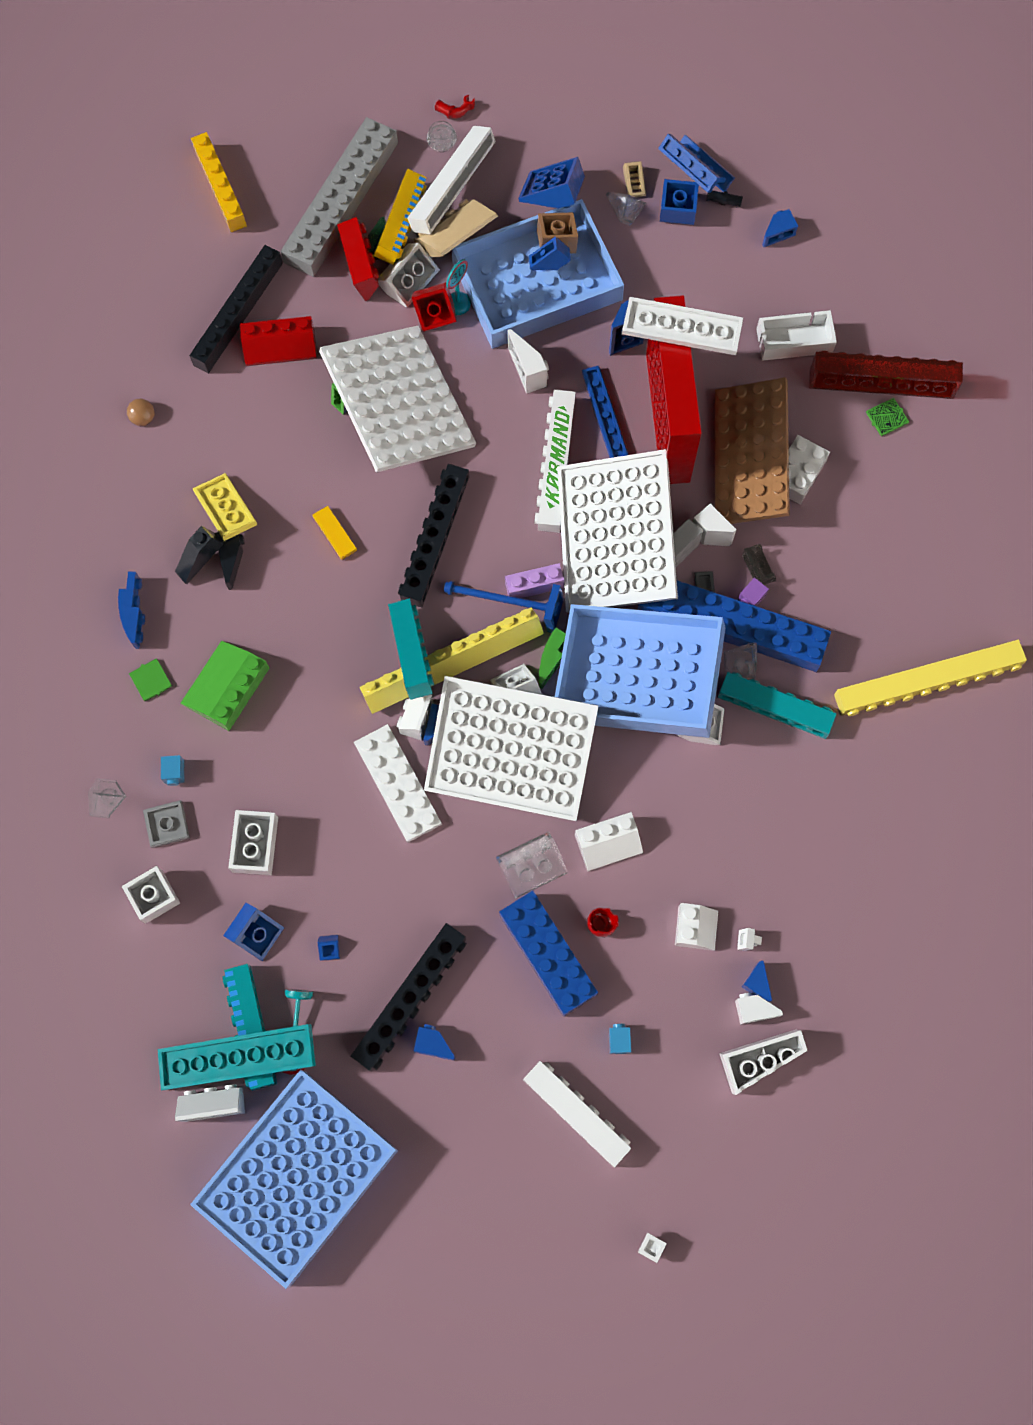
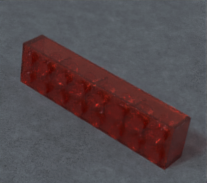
[809,351,963,399]

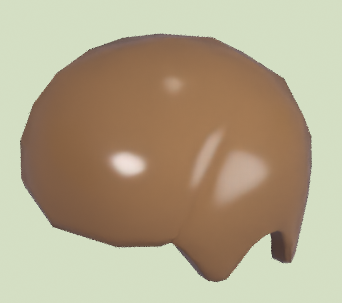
[127,398,155,426]

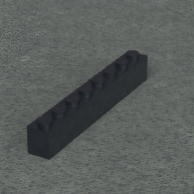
[189,245,283,374]

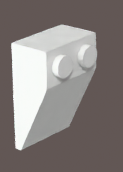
[508,329,549,394]

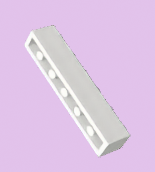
[523,1061,631,1167]

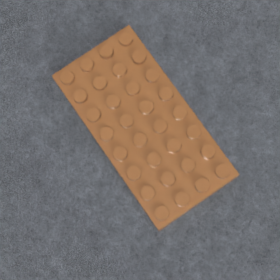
[715,377,790,524]

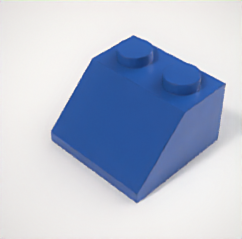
[223,903,284,961]

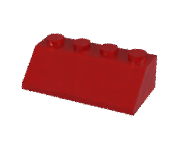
[337,217,380,301]
[240,316,317,366]

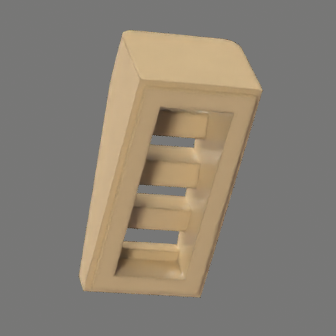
[623,161,646,198]

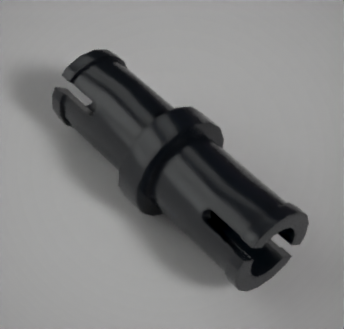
[706,190,743,207]

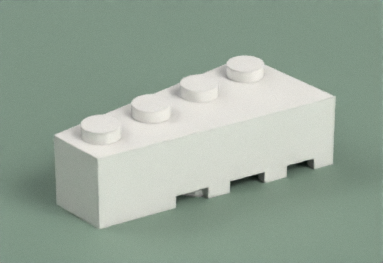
[719,1029,808,1095]

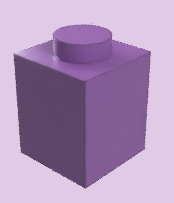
[738,578,769,606]

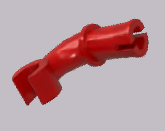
[435,95,475,119]

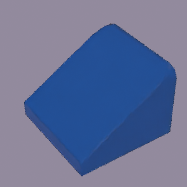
[318,935,340,961]

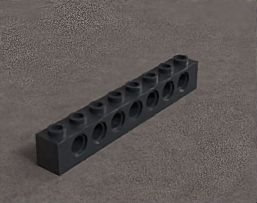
[398,464,470,608]
[350,923,467,1072]

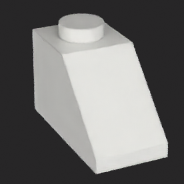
[735,992,783,1025]

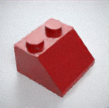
[411,282,457,331]

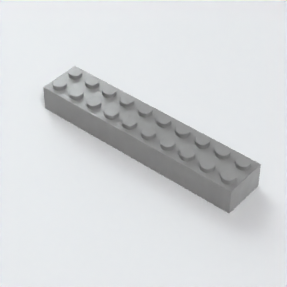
[280,117,398,277]

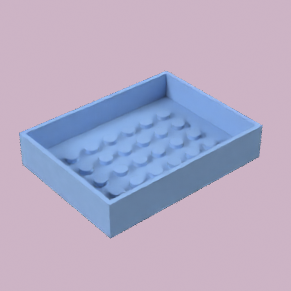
[452,199,624,349]
[555,604,726,738]
[190,1069,398,1289]

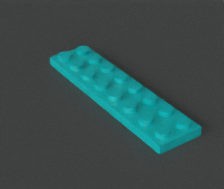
[157,1024,316,1091]

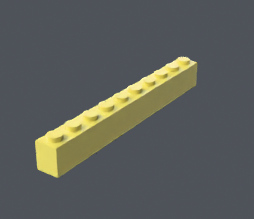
[359,607,544,714]
[834,640,1027,717]

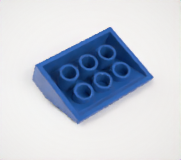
[518,157,585,209]

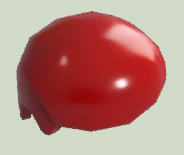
[587,908,619,938]

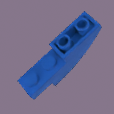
[118,571,145,649]

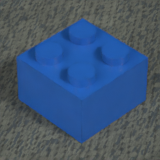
[659,179,699,225]

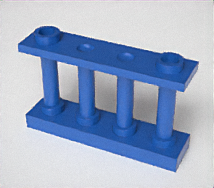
[658,134,735,193]

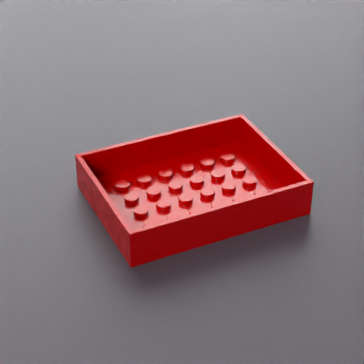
[646,295,702,484]

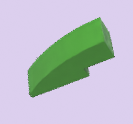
[539,627,566,690]

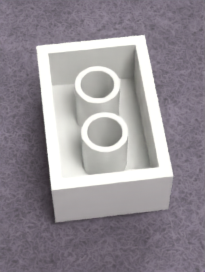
[789,435,830,505]
[228,810,278,875]

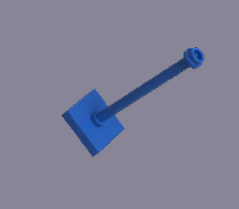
[444,581,564,633]

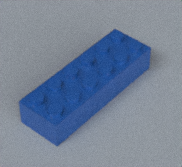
[499,891,598,1017]

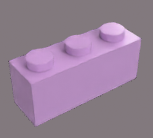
[505,563,564,598]

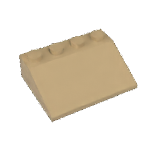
[413,199,498,257]

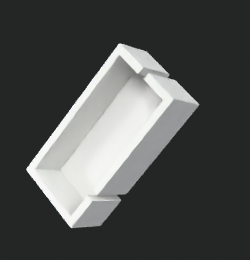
[756,310,837,361]

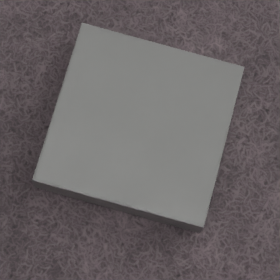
[143,800,190,848]

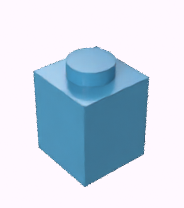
[161,755,185,786]
[609,1024,631,1054]

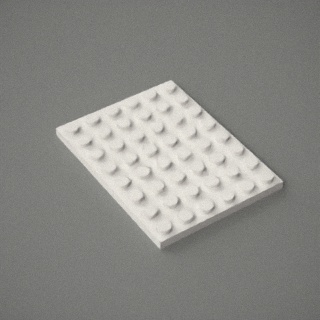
[319,326,476,473]
[557,449,678,613]
[424,676,599,821]

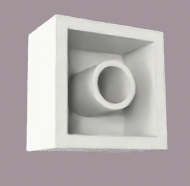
[122,866,180,924]

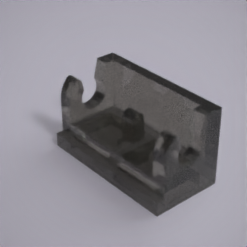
[742,544,776,585]

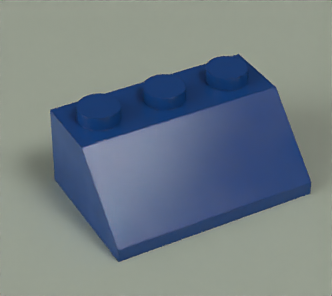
[609,300,644,355]

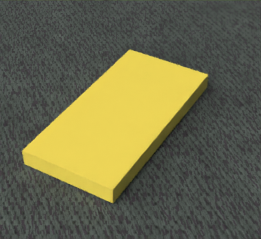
[193,473,257,541]

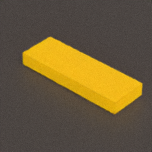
[312,506,357,560]

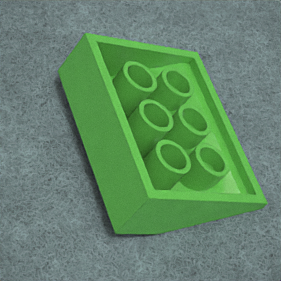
[181,641,270,731]

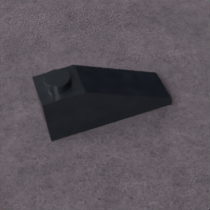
[175,526,224,584]
[215,532,245,590]

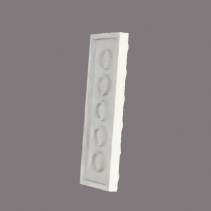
[622,297,743,355]
[354,724,442,843]

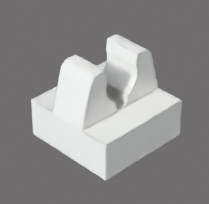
[737,928,762,951]
[638,1233,667,1263]

